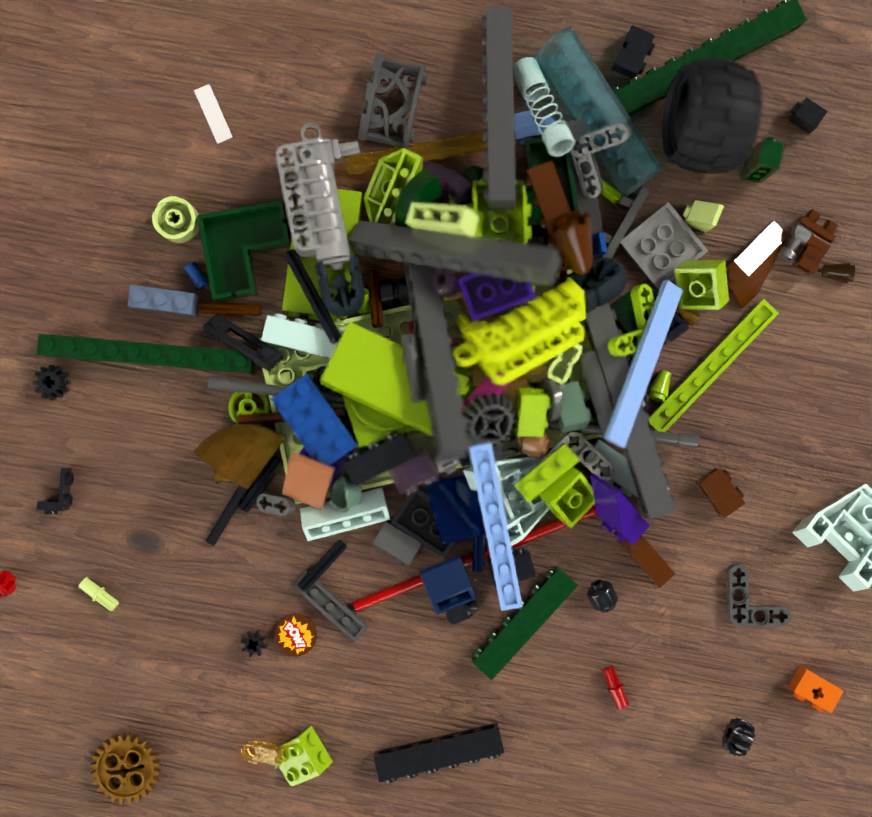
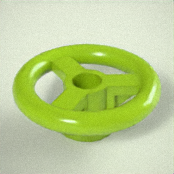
[228,391,270,425]

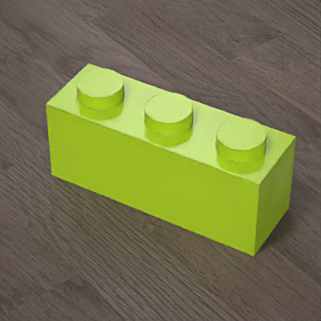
[514,443,580,503]

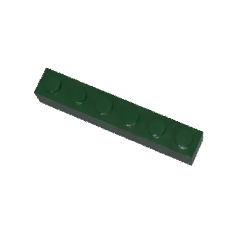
[472,566,578,681]

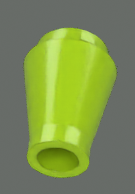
[648,370,672,403]

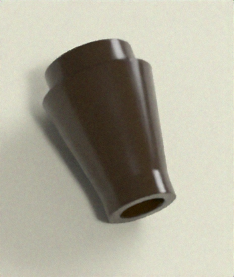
[822,263,855,284]

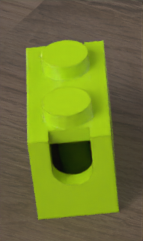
[513,388,550,437]

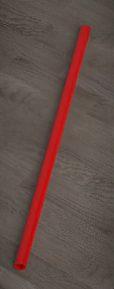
[353,504,597,612]

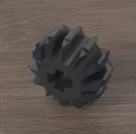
[32,365,72,401]
[722,718,755,757]

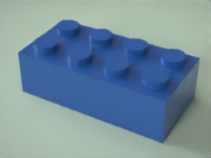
[271,374,359,466]

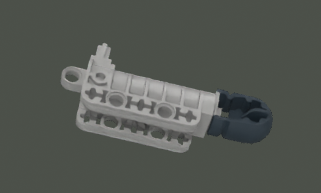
[276,123,365,317]

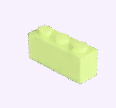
[406,203,480,237]

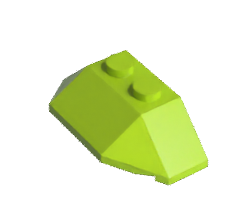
[363,148,423,226]

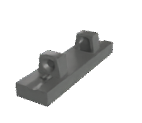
[600,187,650,258]

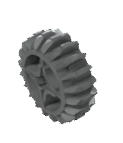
[462,391,518,446]

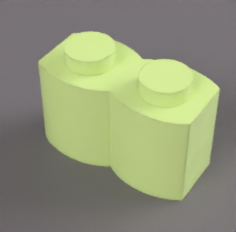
[545,344,582,385]

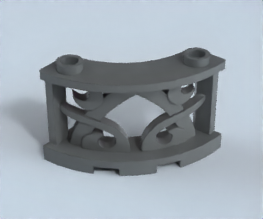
[357,53,428,149]

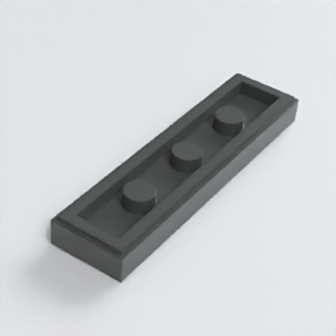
[292,570,369,643]

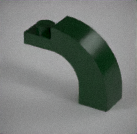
[395,169,443,228]

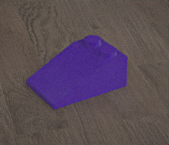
[590,473,650,545]

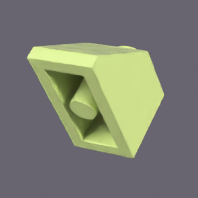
[682,200,724,233]

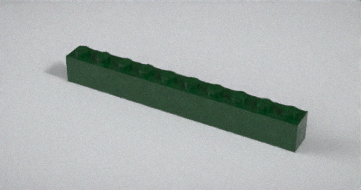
[605,0,808,123]
[37,334,255,375]

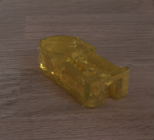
[241,740,283,769]

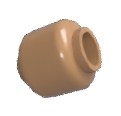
[517,432,550,459]

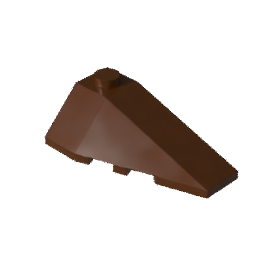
[726,221,788,309]

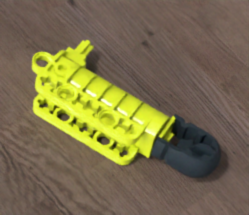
[454,258,626,385]

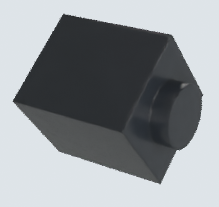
[789,97,828,134]

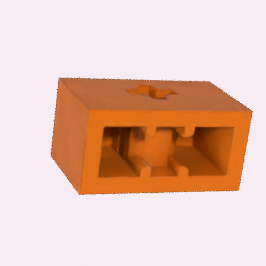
[788,665,844,713]

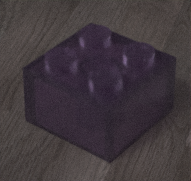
[388,446,440,495]

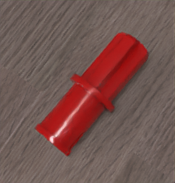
[603,666,629,710]

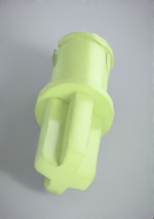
[78,577,119,611]

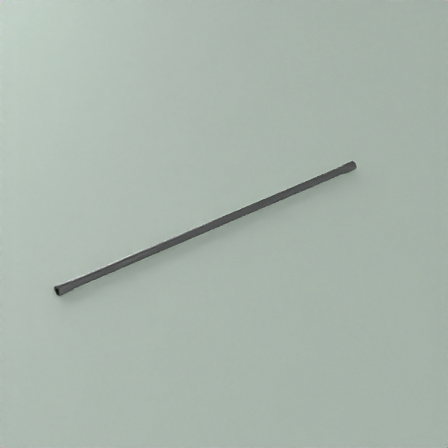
[208,376,699,448]

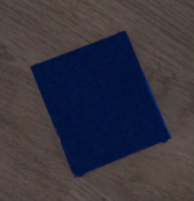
[425,475,486,545]

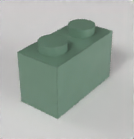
[557,381,591,433]

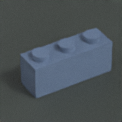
[127,285,199,317]

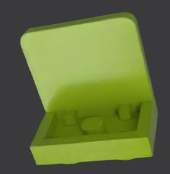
[271,726,333,786]

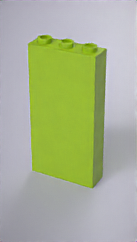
[282,185,363,322]
[321,322,470,436]

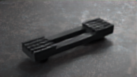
[203,314,283,372]

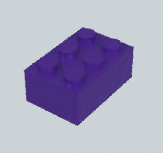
[458,273,536,321]

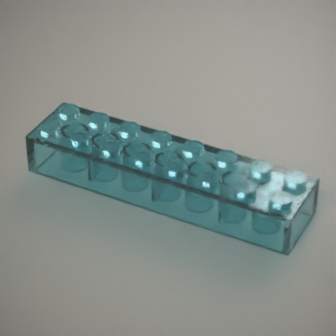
[533,26,664,197]

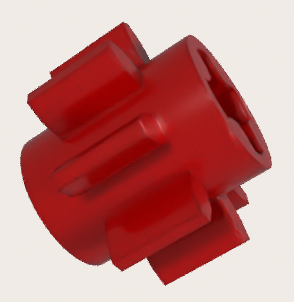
[0,570,17,597]

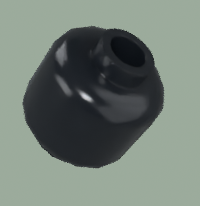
[587,579,618,613]

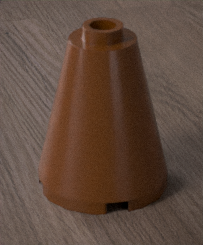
[546,210,593,275]

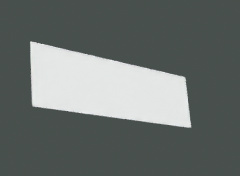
[194,84,232,144]

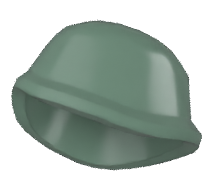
[330,474,362,512]

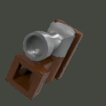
[778,209,838,275]

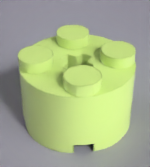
[152,196,200,243]

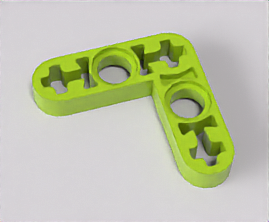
[608,284,655,356]

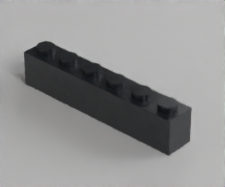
[373,722,505,784]

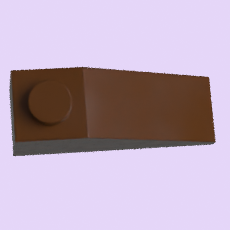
[617,535,675,588]

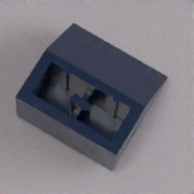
[419,556,477,615]

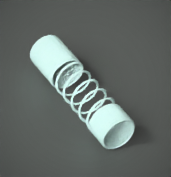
[513,57,575,156]

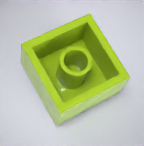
[674,260,729,310]
[538,467,595,528]

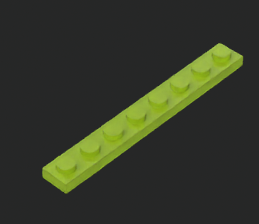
[649,299,779,432]

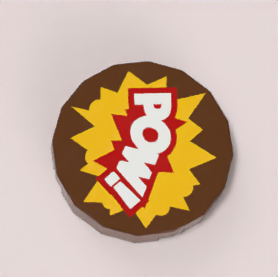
[274,613,317,657]

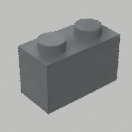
[373,520,422,566]

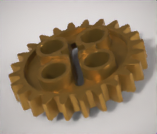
[90,733,161,805]

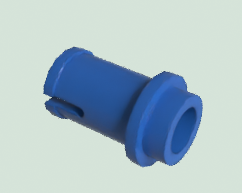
[184,262,209,290]

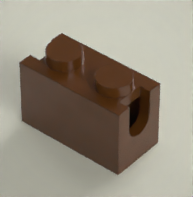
[695,468,746,518]

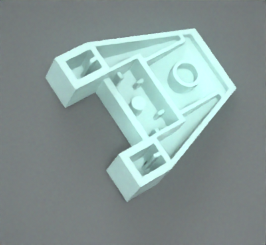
[463,455,549,546]
[792,484,872,591]

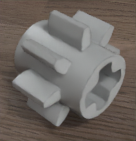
[433,457,460,474]

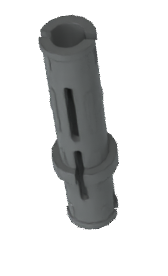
[400,334,426,403]

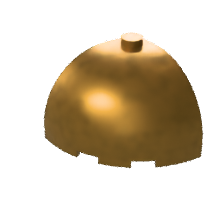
[194,424,285,489]

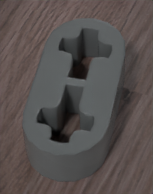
[256,492,296,516]

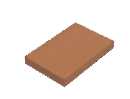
[282,453,334,510]

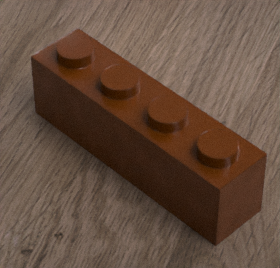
[523,161,570,252]

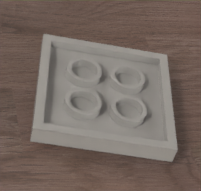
[619,202,708,290]

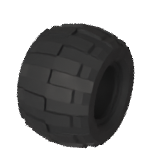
[662,58,762,174]

